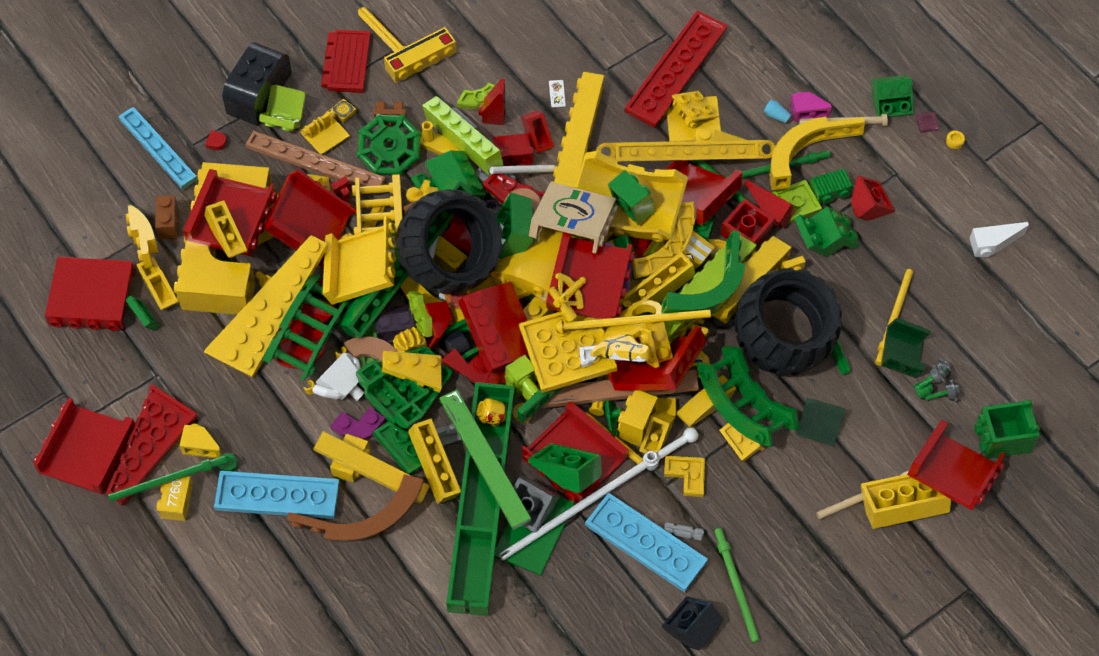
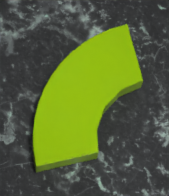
[457,83,495,109]
[408,291,432,337]

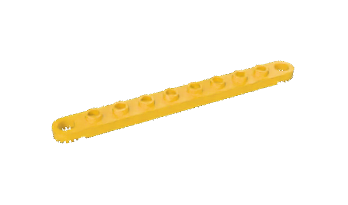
[596,140,776,162]

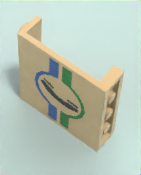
[529,182,618,253]

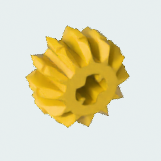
[393,327,427,353]

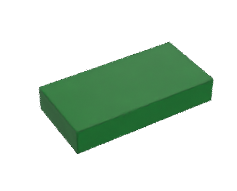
[126,296,160,331]

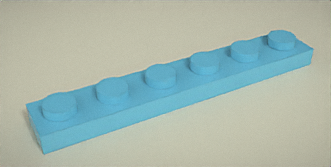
[118,107,198,190]

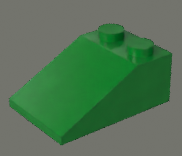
[528,443,602,493]

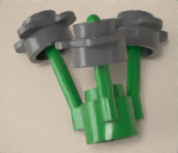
[913,358,960,403]

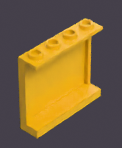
[323,216,397,305]

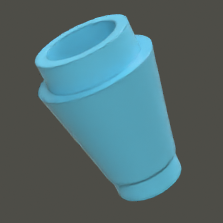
[763,100,791,124]

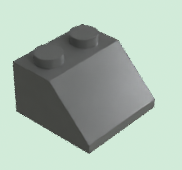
[501,477,560,532]

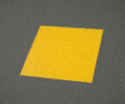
[667,96,721,142]

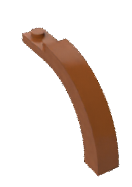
[287,474,424,542]

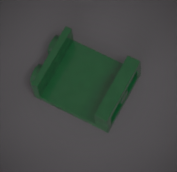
[881,318,931,378]

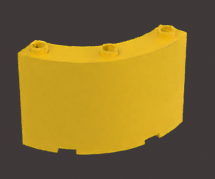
[575,151,688,242]
[490,227,578,301]

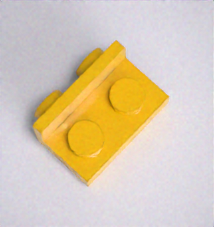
[639,322,673,368]
[719,423,765,462]

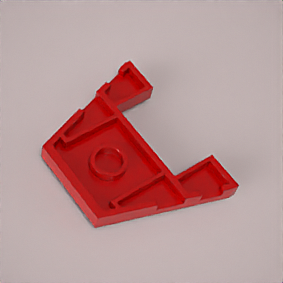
[440,348,506,385]

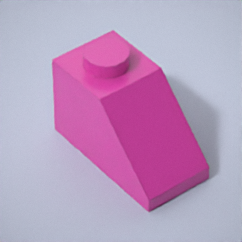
[790,92,832,122]

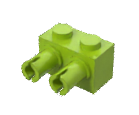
[505,355,540,401]

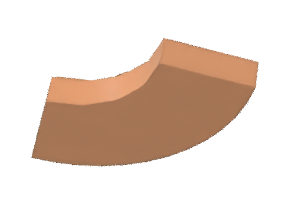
[344,337,398,362]

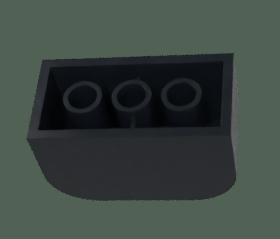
[222,42,292,126]

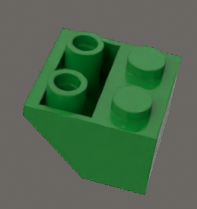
[871,75,913,117]

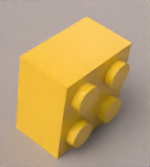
[617,390,658,447]

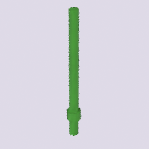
[714,528,760,643]

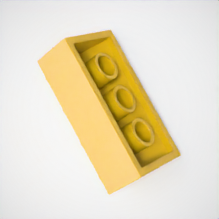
[861,474,951,529]

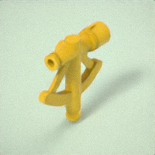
[548,273,586,322]

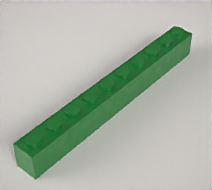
[337,179,472,339]

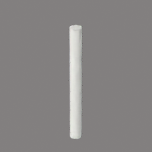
[490,165,555,174]

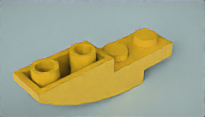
[125,205,158,268]

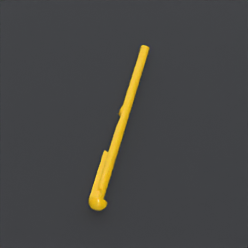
[555,310,711,334]

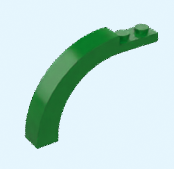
[661,230,745,321]

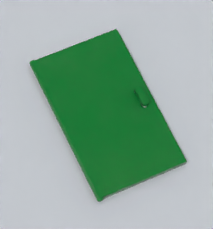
[495,497,575,576]

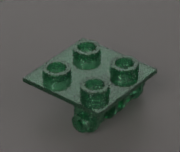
[796,397,845,446]

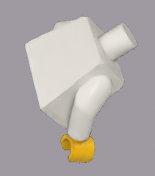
[303,347,364,401]

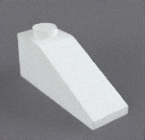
[970,222,1029,257]

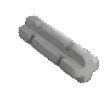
[664,522,704,540]

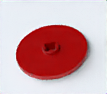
[274,320,327,369]

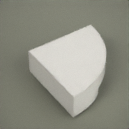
[579,345,598,368]

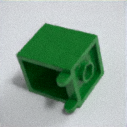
[974,400,1040,459]

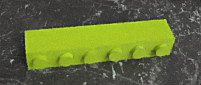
[422,96,504,175]

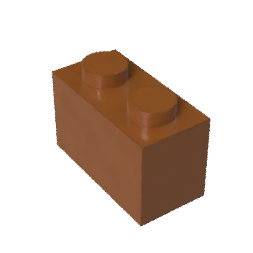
[155,195,178,239]

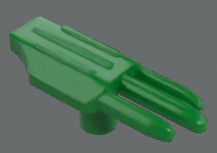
[605,400,623,437]

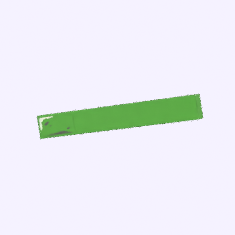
[439,390,531,529]

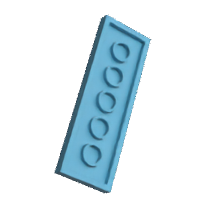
[214,471,340,519]
[585,493,708,593]

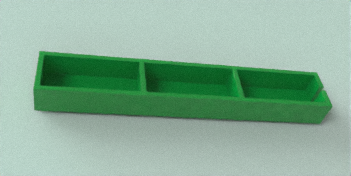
[446,382,515,616]

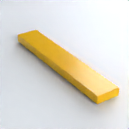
[313,431,430,504]

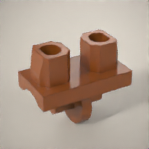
[373,101,407,127]

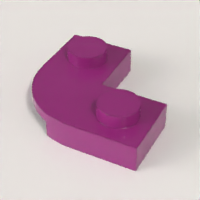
[330,408,386,440]

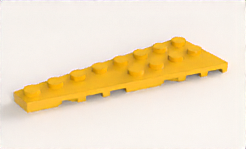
[204,236,329,378]

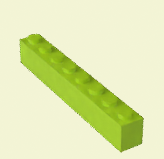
[664,235,756,344]

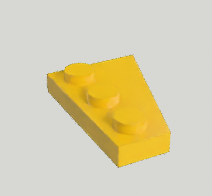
[382,351,441,393]

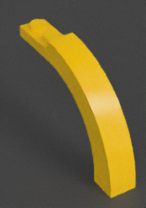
[770,116,865,190]

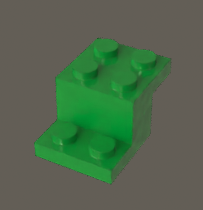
[794,207,860,257]

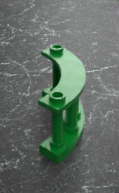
[262,273,354,381]
[697,345,799,447]

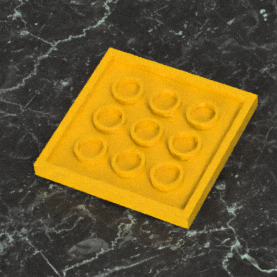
[519,311,617,393]

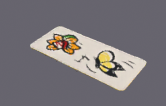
[549,80,566,107]

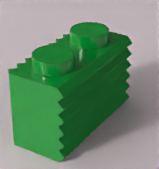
[809,168,853,204]

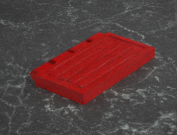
[321,29,371,93]

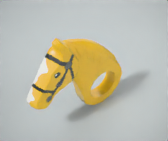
[590,300,662,362]

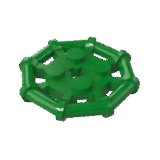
[356,113,422,176]

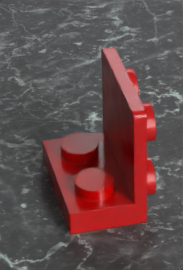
[492,133,533,166]

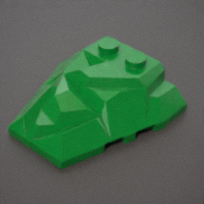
[356,346,453,429]

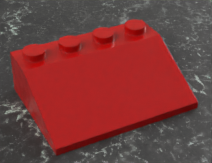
[458,281,529,373]

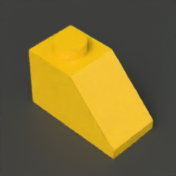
[639,410,675,454]
[180,424,222,458]

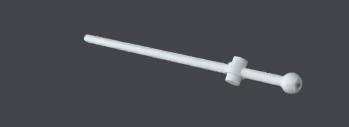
[499,427,698,560]

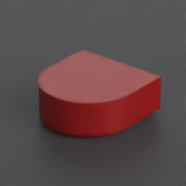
[205,130,227,150]

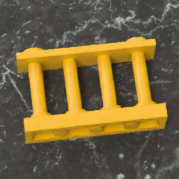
[352,174,403,239]

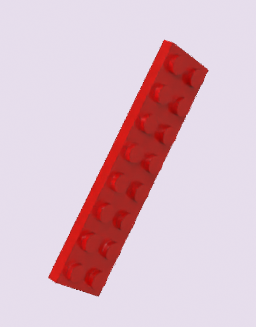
[624,10,728,128]

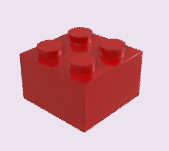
[721,199,775,249]

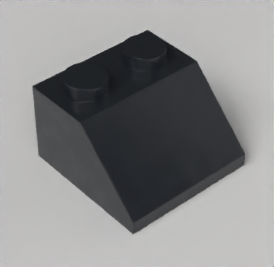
[661,596,724,651]

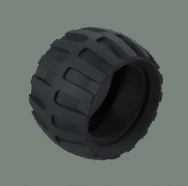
[396,189,503,294]
[734,268,842,376]

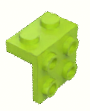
[259,85,306,131]

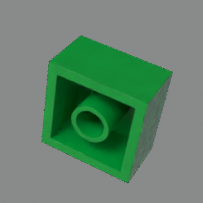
[608,170,655,225]

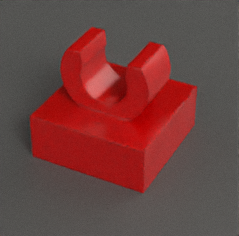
[330,176,351,201]

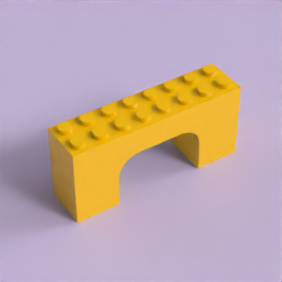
[174,162,273,315]

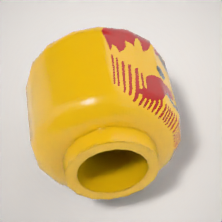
[476,398,507,427]

